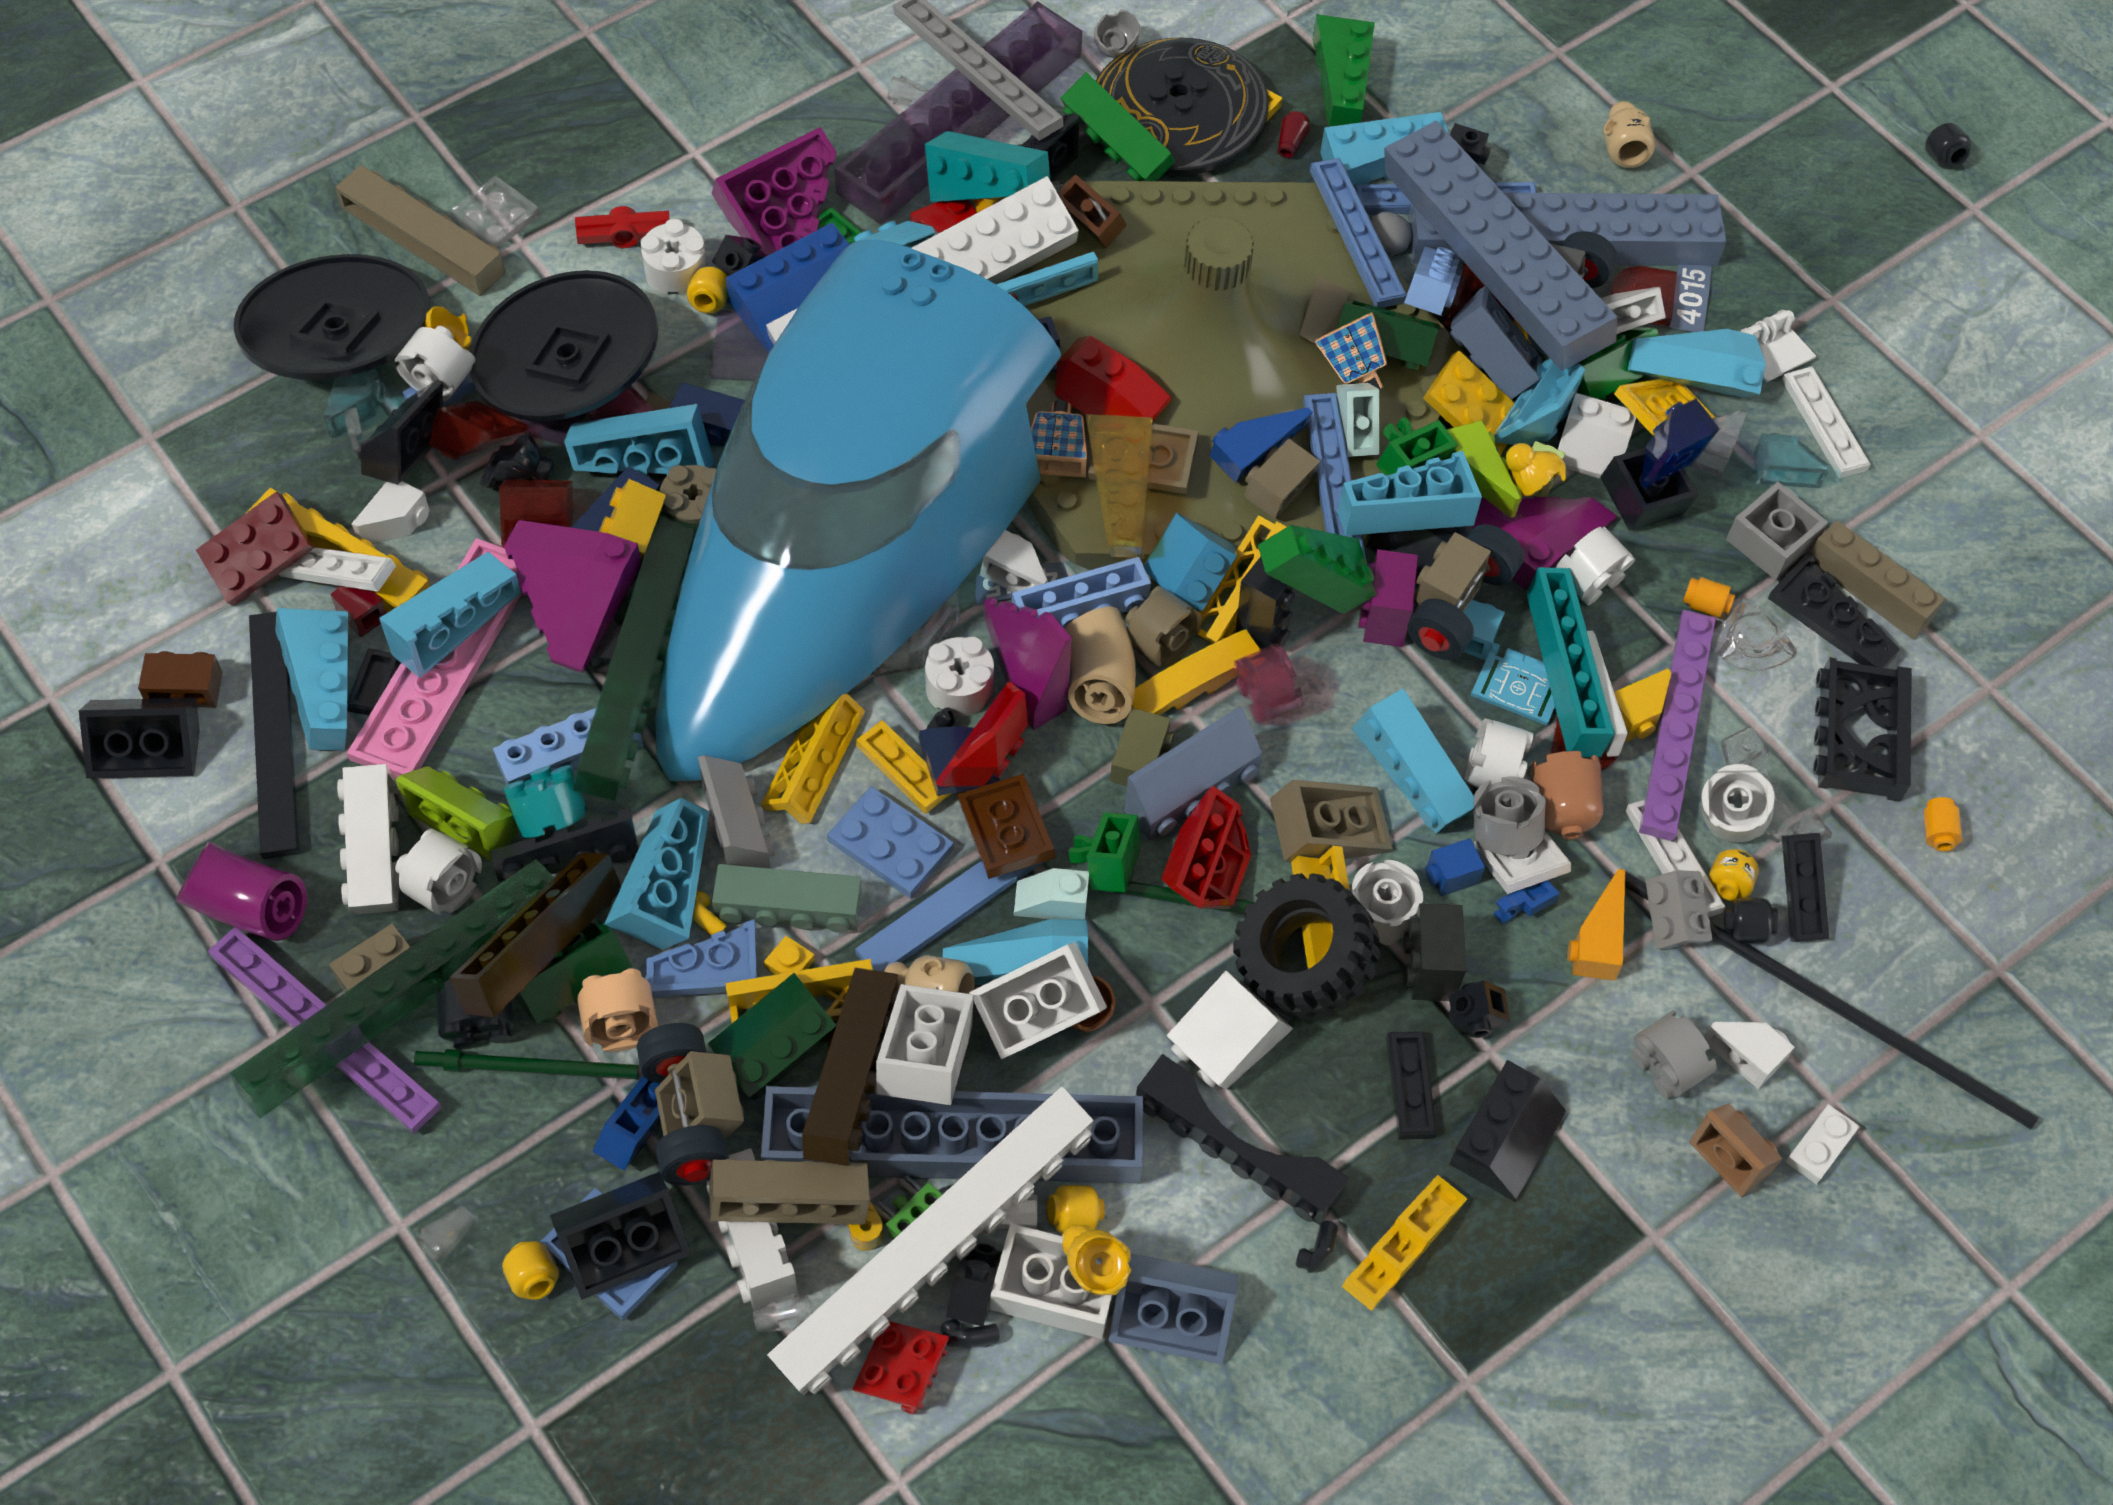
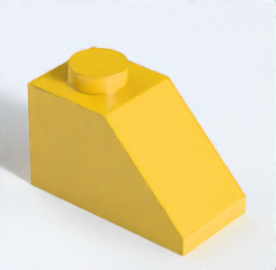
[1614,668,1672,742]

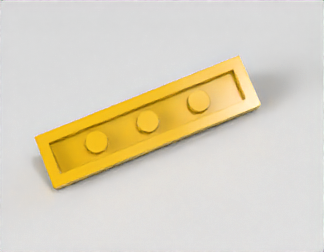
[1192,515,1287,644]
[761,693,865,824]
[1291,846,1350,969]
[725,959,873,1023]

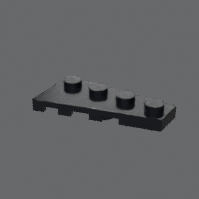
[1768,552,1900,668]
[491,807,639,881]

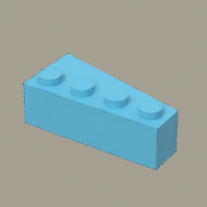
[1337,450,1482,535]

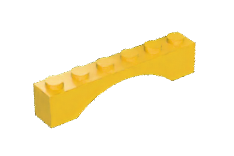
[245,488,430,613]

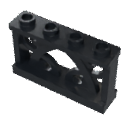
[1813,657,1912,802]

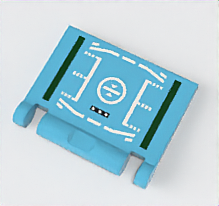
[1471,642,1555,726]

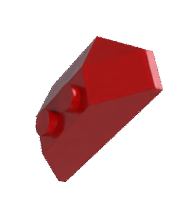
[1055,335,1172,427]
[935,681,1028,787]
[1161,786,1251,909]

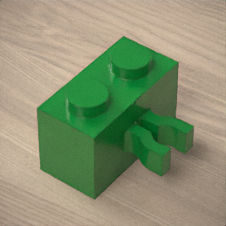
[1376,417,1458,476]
[1069,812,1141,892]

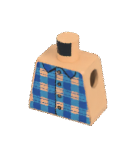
[1315,312,1387,389]
[1031,400,1087,478]

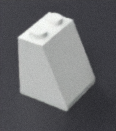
[1167,971,1293,1089]

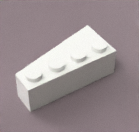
[337,764,399,915]
[705,1148,799,1313]

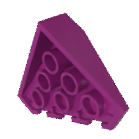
[711,127,837,256]
[1470,496,1618,591]
[504,520,642,673]
[984,597,1072,730]

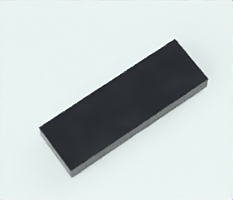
[1781,833,1829,942]
[1386,1031,1437,1140]

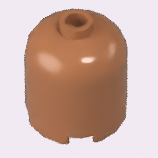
[1530,751,1604,840]

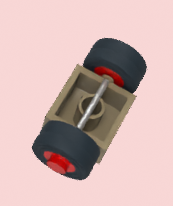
[1407,524,1524,660]
[637,1023,744,1186]

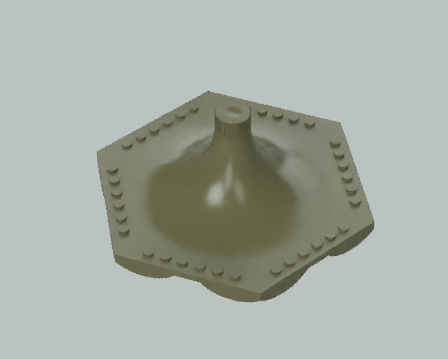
[1001,181,1472,570]

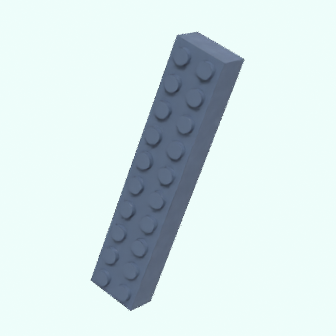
[1384,120,1618,371]
[1408,192,1726,266]
[761,1086,1143,1184]

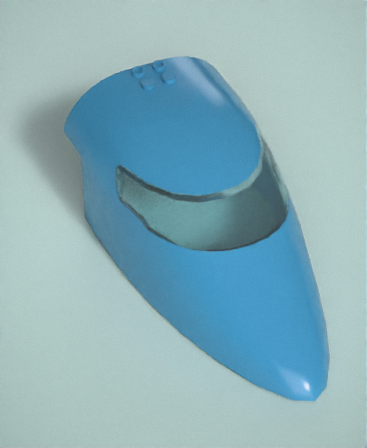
[655,240,1061,781]

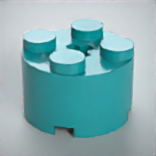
[503,765,588,838]

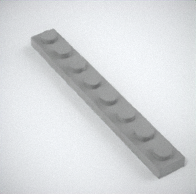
[893,0,1064,140]

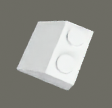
[1558,393,1636,479]

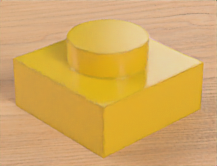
[764,935,815,975]

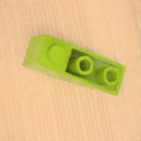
[1447,420,1522,518]

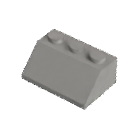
[698,755,775,869]

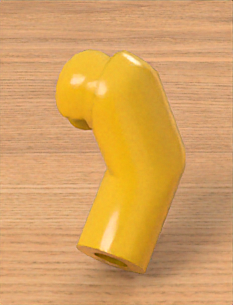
[692,891,727,935]

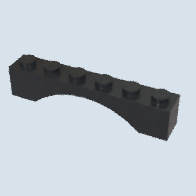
[1136,1054,1349,1225]

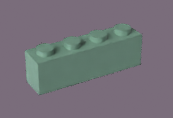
[712,864,862,933]

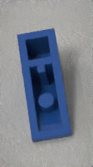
[1209,407,1313,483]
[592,1076,661,1171]

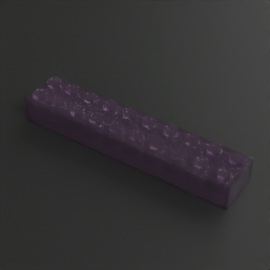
[834,1,1083,225]

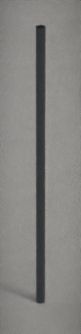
[1625,871,2039,1130]

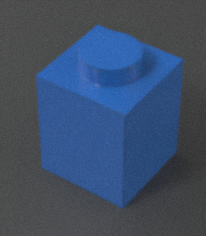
[1425,838,1485,896]

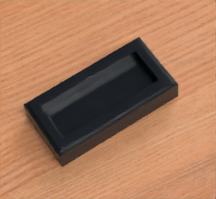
[347,648,401,716]

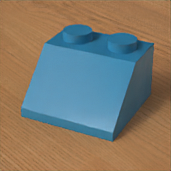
[1143,512,1237,612]

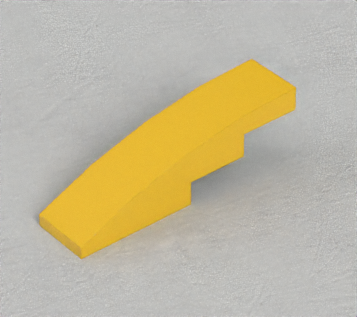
[1132,629,1265,715]
[1342,1175,1468,1311]

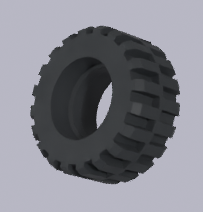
[1233,873,1380,1020]

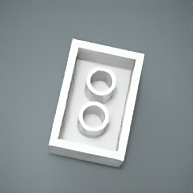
[969,942,1107,1059]
[876,984,973,1105]
[990,1223,1113,1339]

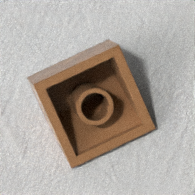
[1689,1103,1782,1198]

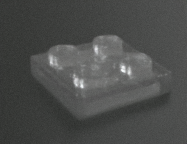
[450,176,540,249]

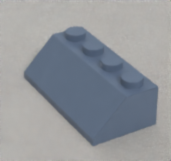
[1124,706,1262,841]

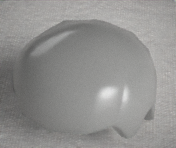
[1094,9,1140,57]
[1370,212,1412,258]

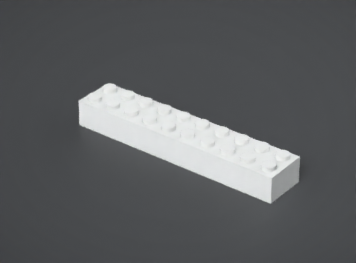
[766,176,1079,345]
[767,1086,1094,1395]

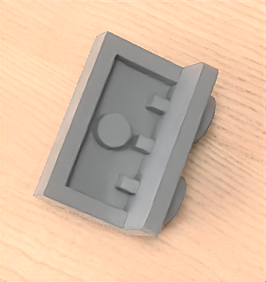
[1645,870,1712,950]

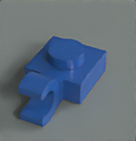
[1493,880,1560,924]

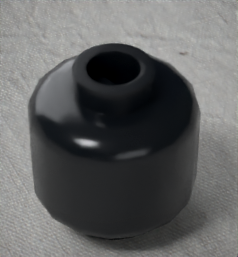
[1925,123,1972,168]
[1724,897,1778,944]

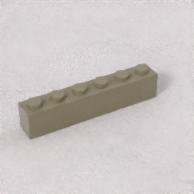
[335,165,505,296]

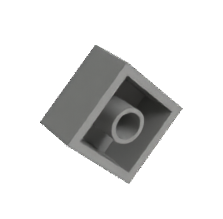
[1726,481,1828,580]

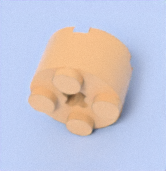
[577,969,658,1052]

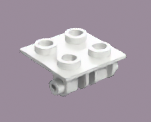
[1740,310,1816,383]

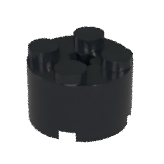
[435,980,514,1050]

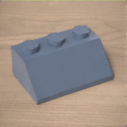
[1450,286,1542,399]
[1109,1253,1239,1364]

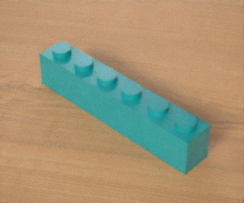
[1526,568,1614,757]

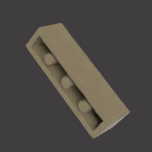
[1811,520,1945,640]
[709,1159,870,1224]

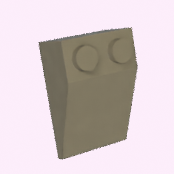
[1270,780,1393,862]

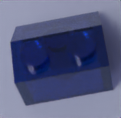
[1641,399,1720,488]

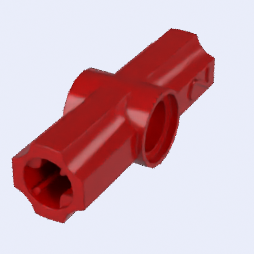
[575,206,670,248]

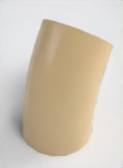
[1065,606,1136,724]

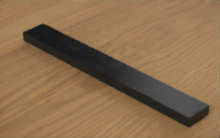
[249,612,299,859]

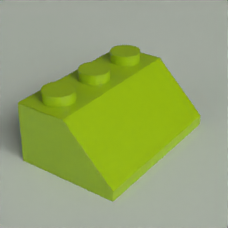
[395,766,519,863]

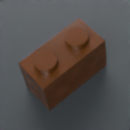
[1058,174,1127,248]
[138,651,223,708]

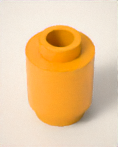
[1682,577,1735,618]
[1923,797,1963,851]

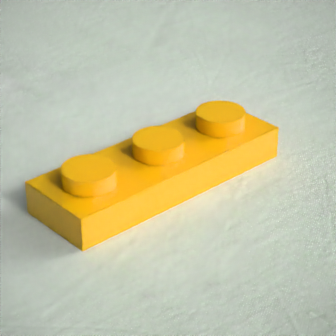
[856,720,951,814]

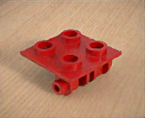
[852,1321,949,1415]

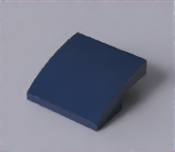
[918,727,1000,796]

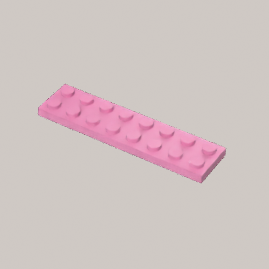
[347,538,523,778]

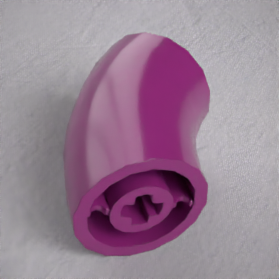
[175,841,307,941]

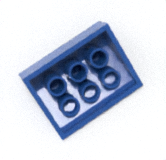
[726,223,850,354]

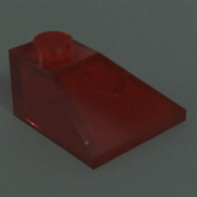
[429,400,528,459]

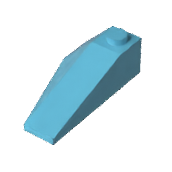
[1628,329,1766,398]
[943,919,1088,985]

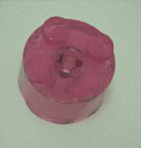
[1234,644,1303,724]

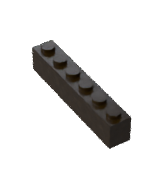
[449,853,621,1017]
[802,967,899,1166]

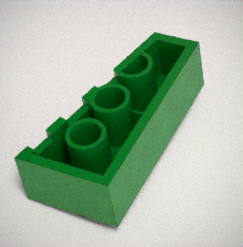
[1312,14,1375,127]
[1060,72,1175,181]
[1258,525,1376,614]

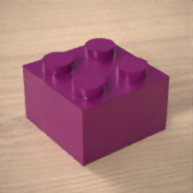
[1358,549,1418,647]

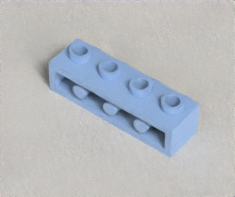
[1404,246,1463,315]
[1012,557,1151,629]
[493,697,643,785]

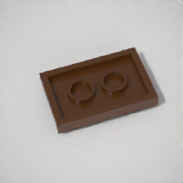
[957,774,1056,879]

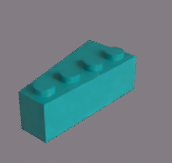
[925,131,1050,202]

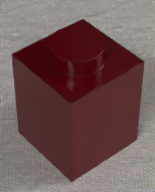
[330,586,387,637]

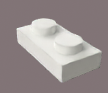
[1785,1104,1860,1185]

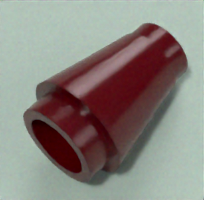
[1277,111,1311,159]

